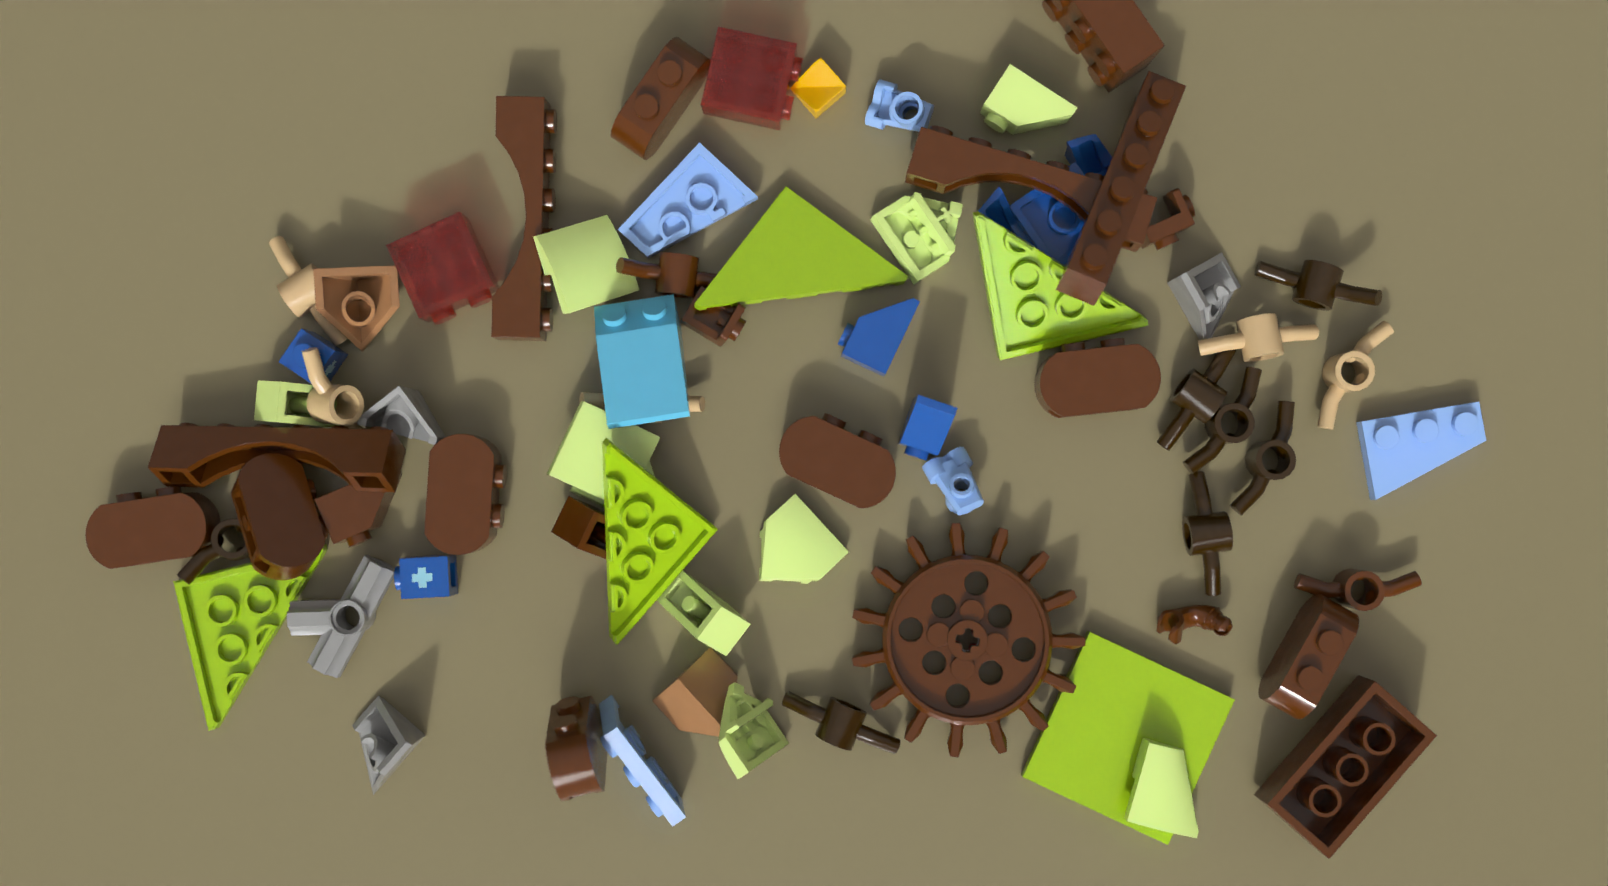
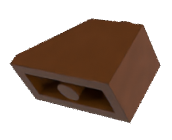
[314,472,402,547]
[551,496,606,559]

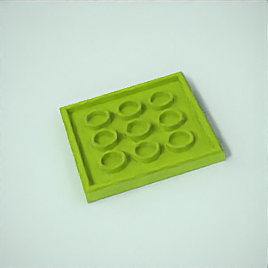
[1021,630,1235,845]

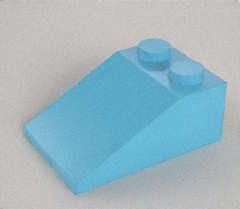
[594,294,690,429]

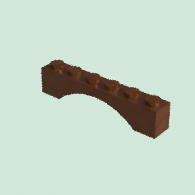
[1056,71,1186,306]
[491,96,557,341]
[905,125,1157,252]
[148,423,406,492]

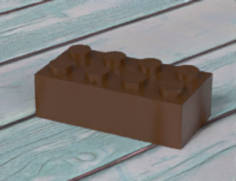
[1042,0,1165,93]
[1254,675,1437,859]

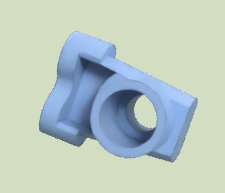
[865,79,934,132]
[922,447,984,516]

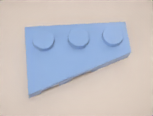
[618,142,758,259]
[1356,401,1486,500]
[599,695,686,826]

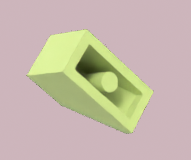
[980,64,1077,135]
[254,380,340,427]
[657,570,750,656]

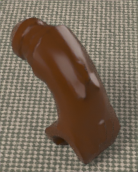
[1156,605,1233,644]

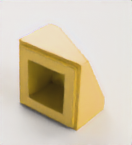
[790,57,846,119]

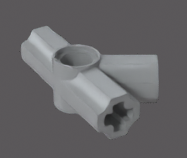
[287,555,395,678]

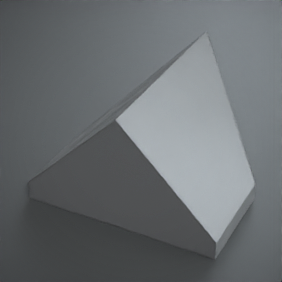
[1167,252,1241,340]
[358,386,445,445]
[352,696,426,795]

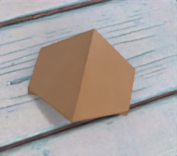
[313,265,400,352]
[652,647,738,737]

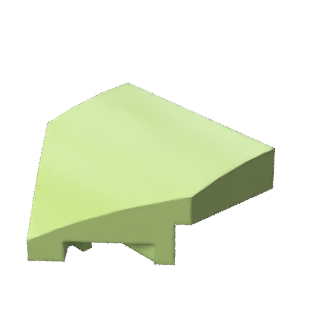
[870,192,963,285]
[759,494,849,584]
[718,682,789,779]

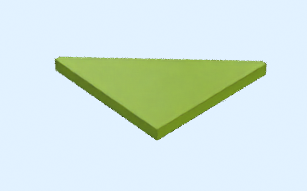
[694,186,909,310]
[972,211,1149,360]
[602,438,718,645]
[173,544,328,731]

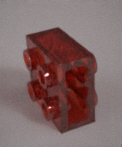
[701,26,803,131]
[386,212,500,325]

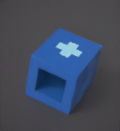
[278,328,349,383]
[394,554,458,599]

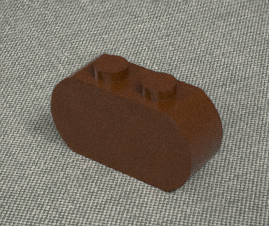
[610,37,712,160]
[1034,338,1161,418]
[779,413,896,509]
[424,434,507,555]
[231,453,328,580]
[85,486,221,569]
[1258,593,1359,720]
[545,696,608,802]

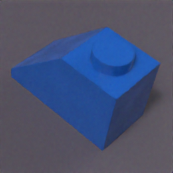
[838,298,920,377]
[898,395,957,461]

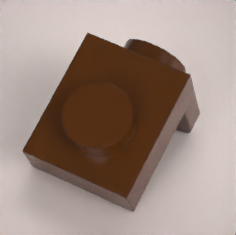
[1141,188,1195,250]
[680,286,746,347]

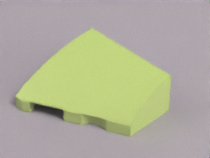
[1124,738,1199,838]

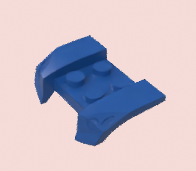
[979,134,1112,265]

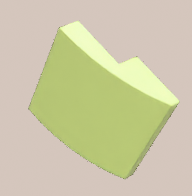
[533,215,639,314]
[547,401,660,500]

